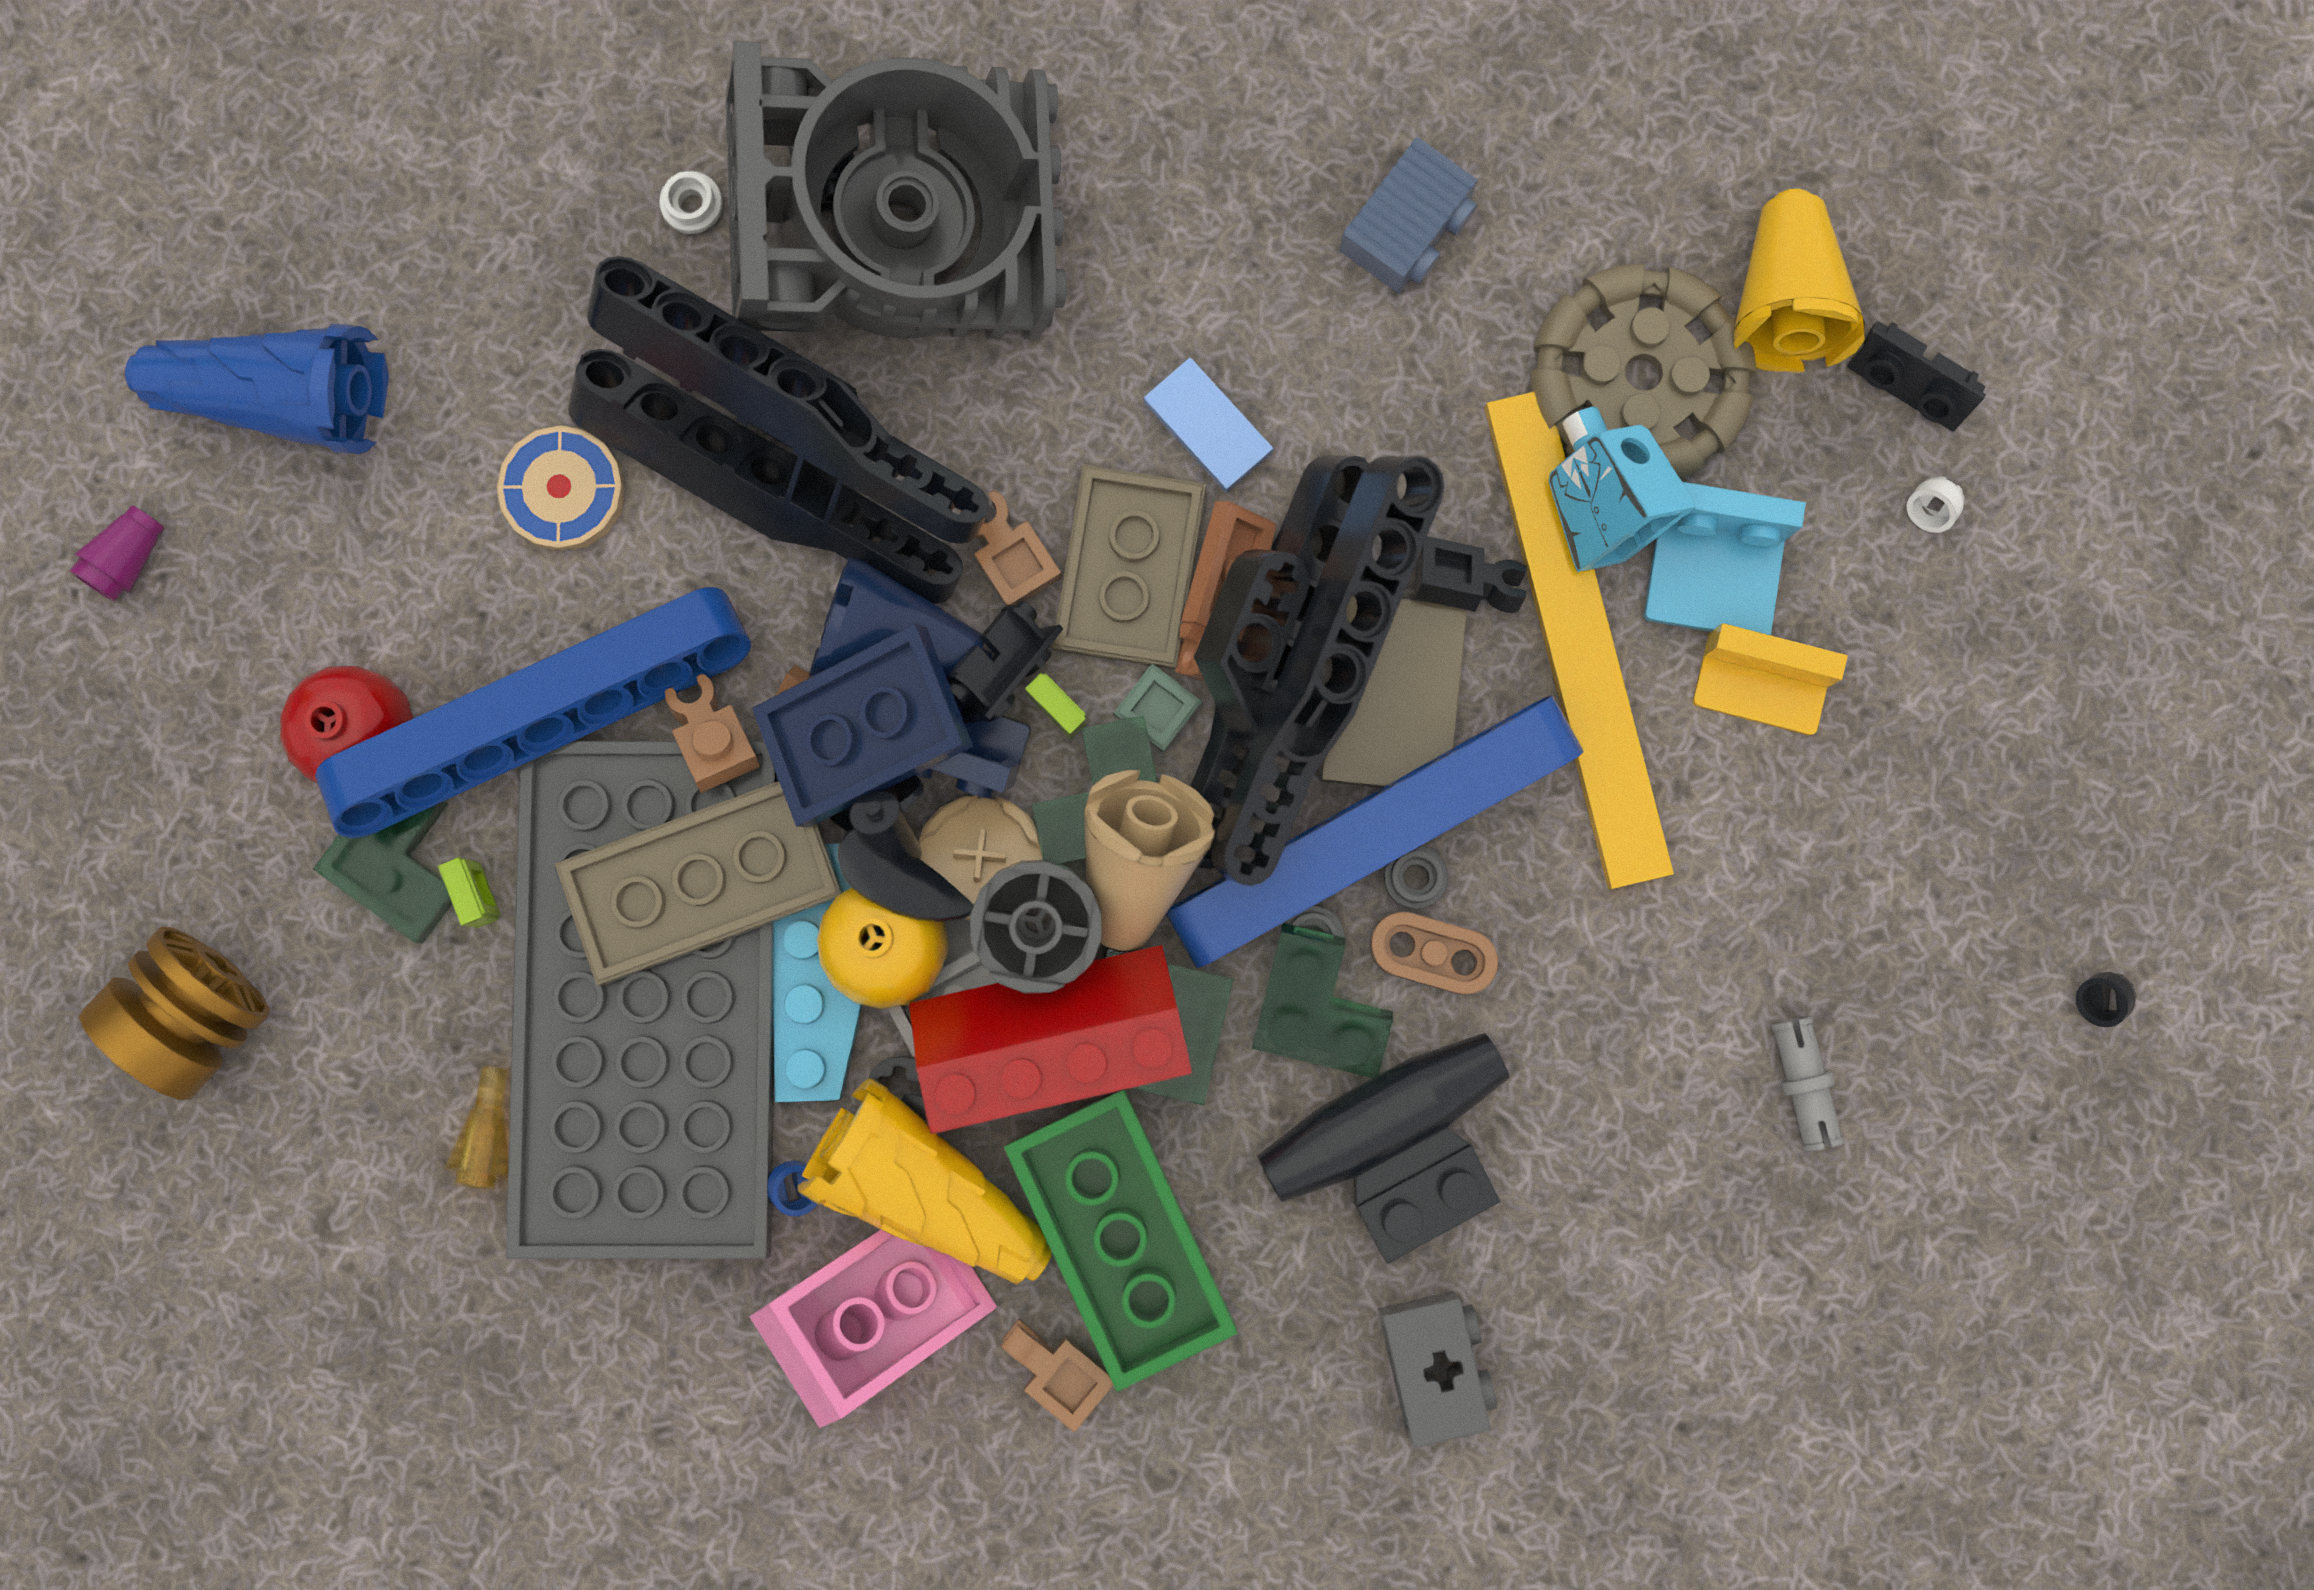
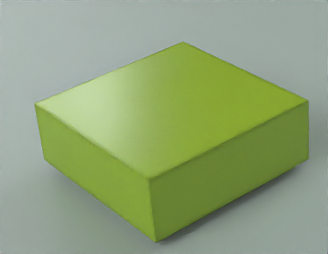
[1025,673,1087,740]
[438,857,501,928]

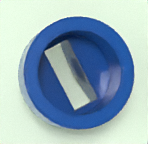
[768,1161,818,1216]

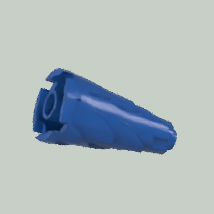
[125,324,389,454]

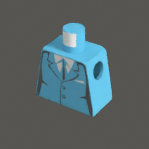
[1549,407,1696,572]

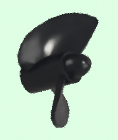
[829,775,974,921]

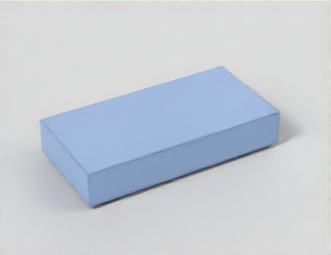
[1144,357,1273,493]

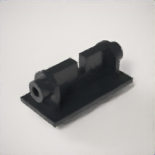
[1847,320,1986,432]
[946,600,1063,723]

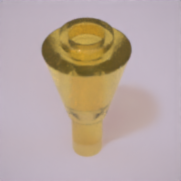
[444,1067,509,1189]

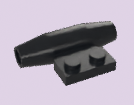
[1257,1033,1509,1264]

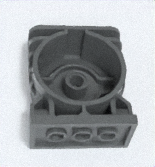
[725,41,1067,340]

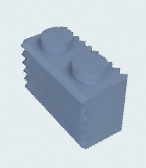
[1339,137,1478,294]

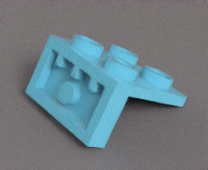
[1643,482,1806,635]

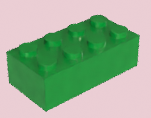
[1004,1089,1238,1392]

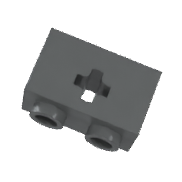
[1377,1291,1497,1448]

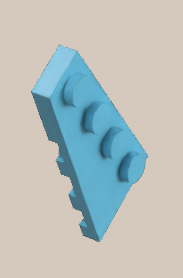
[773,843,880,1102]

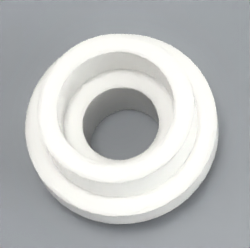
[659,171,723,234]

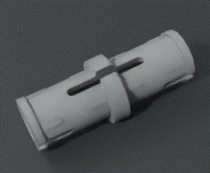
[1771,1016,1845,1152]

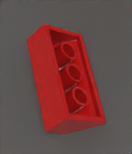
[909,945,1193,1134]

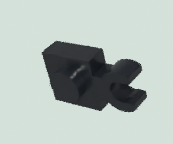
[1414,536,1527,613]

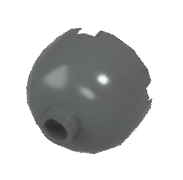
[970,860,1102,993]

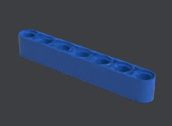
[315,587,751,838]
[1166,695,1584,968]

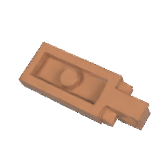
[1175,501,1277,681]

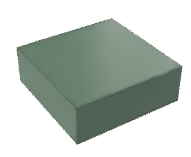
[1114,664,1202,752]

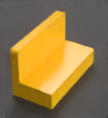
[1693,623,1848,735]

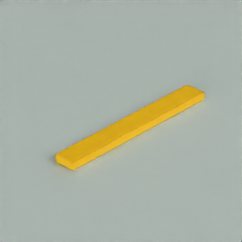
[1484,392,1674,890]

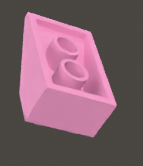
[749,1229,997,1428]

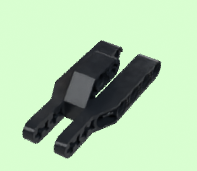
[568,256,989,604]
[1190,455,1445,886]

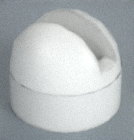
[1907,476,1965,533]

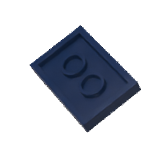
[752,624,973,828]

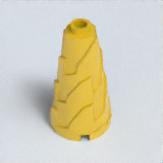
[798,1078,1052,1285]

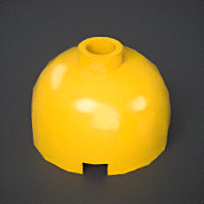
[817,887,949,1010]

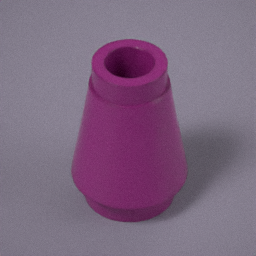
[69,505,164,602]

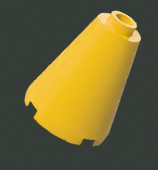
[1733,189,1865,372]

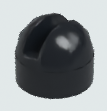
[2076,971,2137,1027]

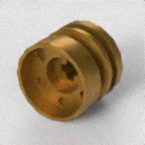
[79,926,270,1100]

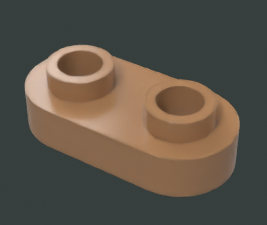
[1369,912,1498,995]

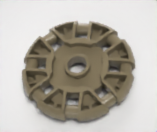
[1530,263,1756,479]

